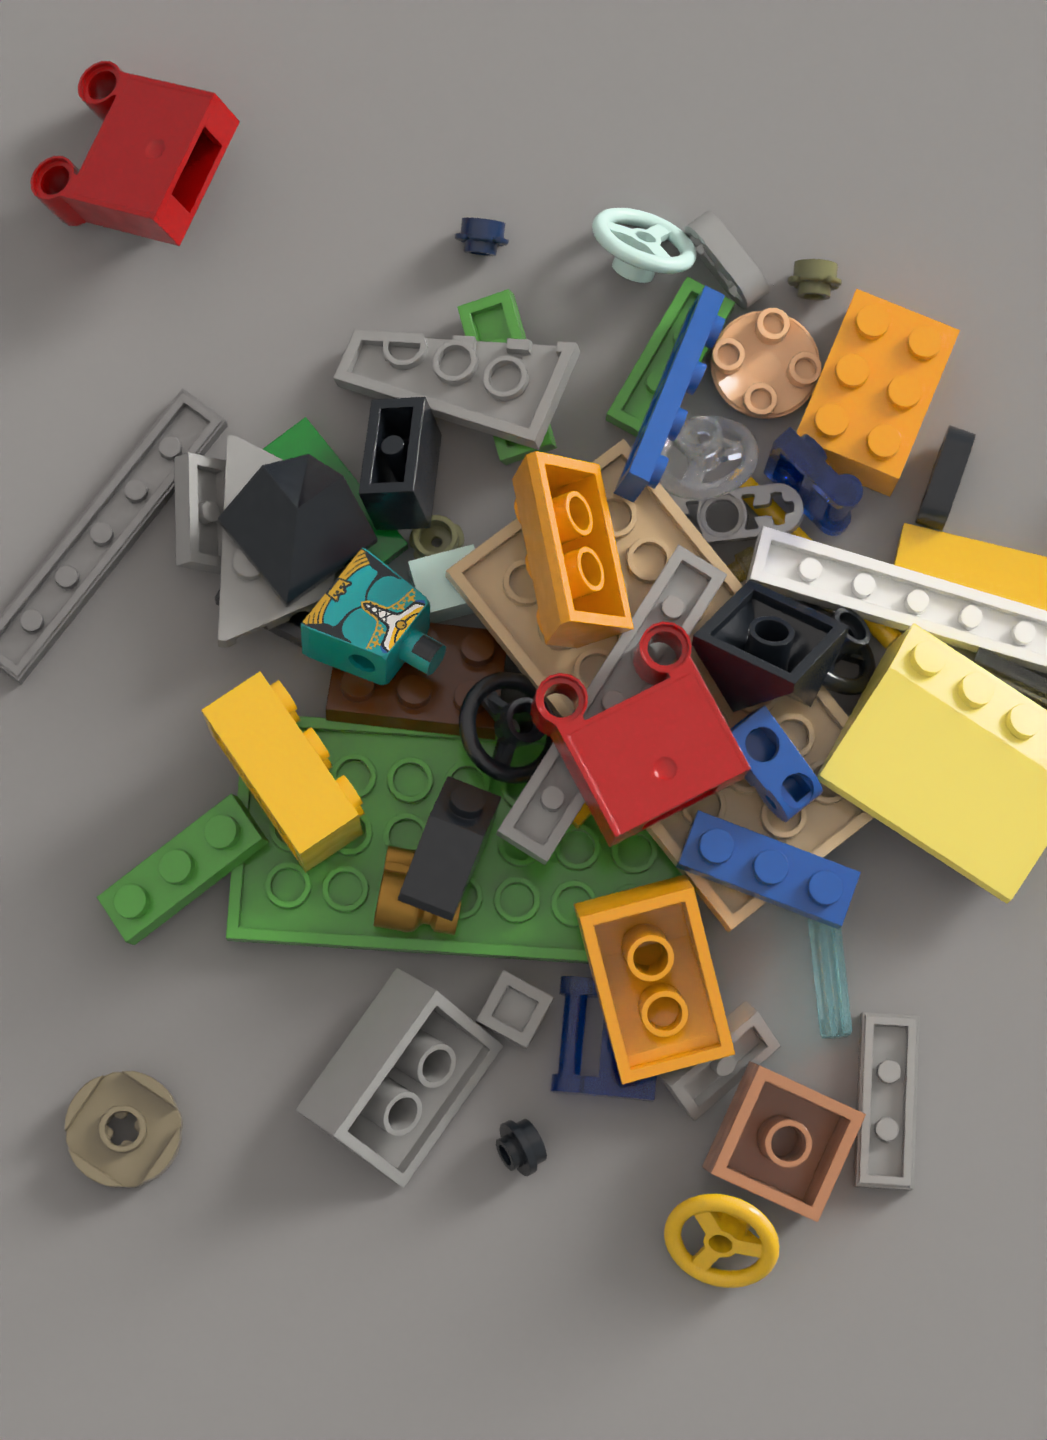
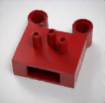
[30,61,240,246]
[531,621,751,847]

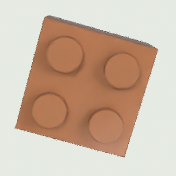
[702,1061,866,1222]

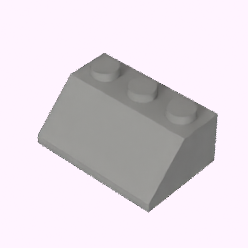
[296,968,503,1188]

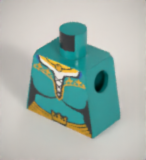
[301,547,446,685]

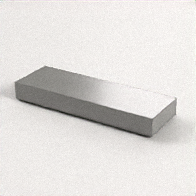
[854,1012,920,1190]

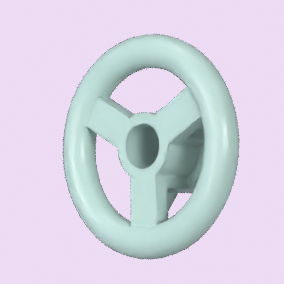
[592,208,697,283]

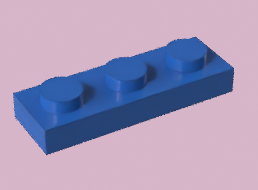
[676,810,861,929]

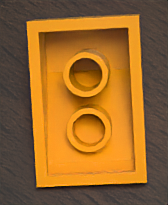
[574,875,735,1084]

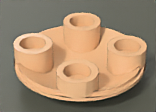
[710,308,822,419]

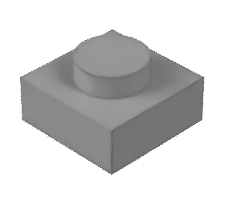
[476,970,554,1050]

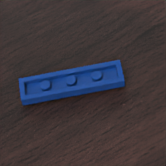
[614,285,725,503]

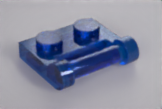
[763,427,863,536]
[550,976,657,1102]

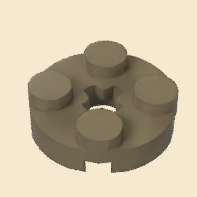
[65,1071,183,1188]

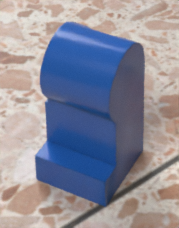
[730,705,823,822]

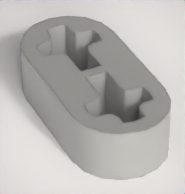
[684,211,769,309]

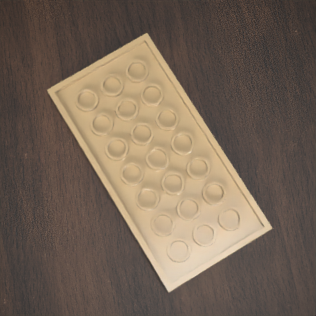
[445,439,874,933]

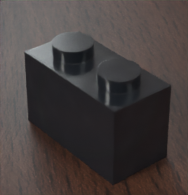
[358,397,442,531]

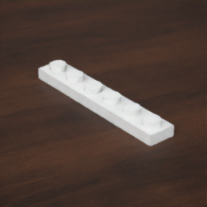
[746,526,1047,674]

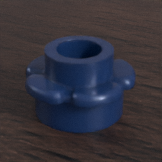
[455,217,509,256]

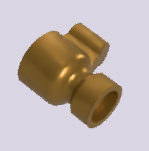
[373,845,462,935]

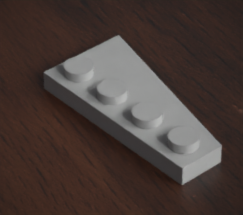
[333,329,581,450]

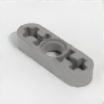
[671,483,804,545]

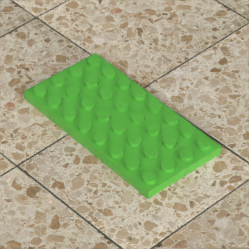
[226,716,682,964]

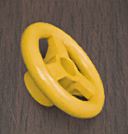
[664,1194,779,1288]

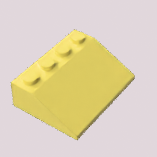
[817,623,1047,904]

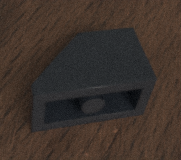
[398,776,502,921]

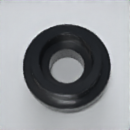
[496,1119,547,1176]

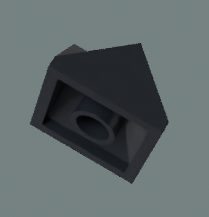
[218,454,378,607]
[692,580,849,712]

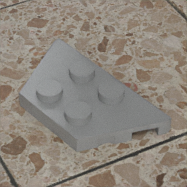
[218,435,335,648]

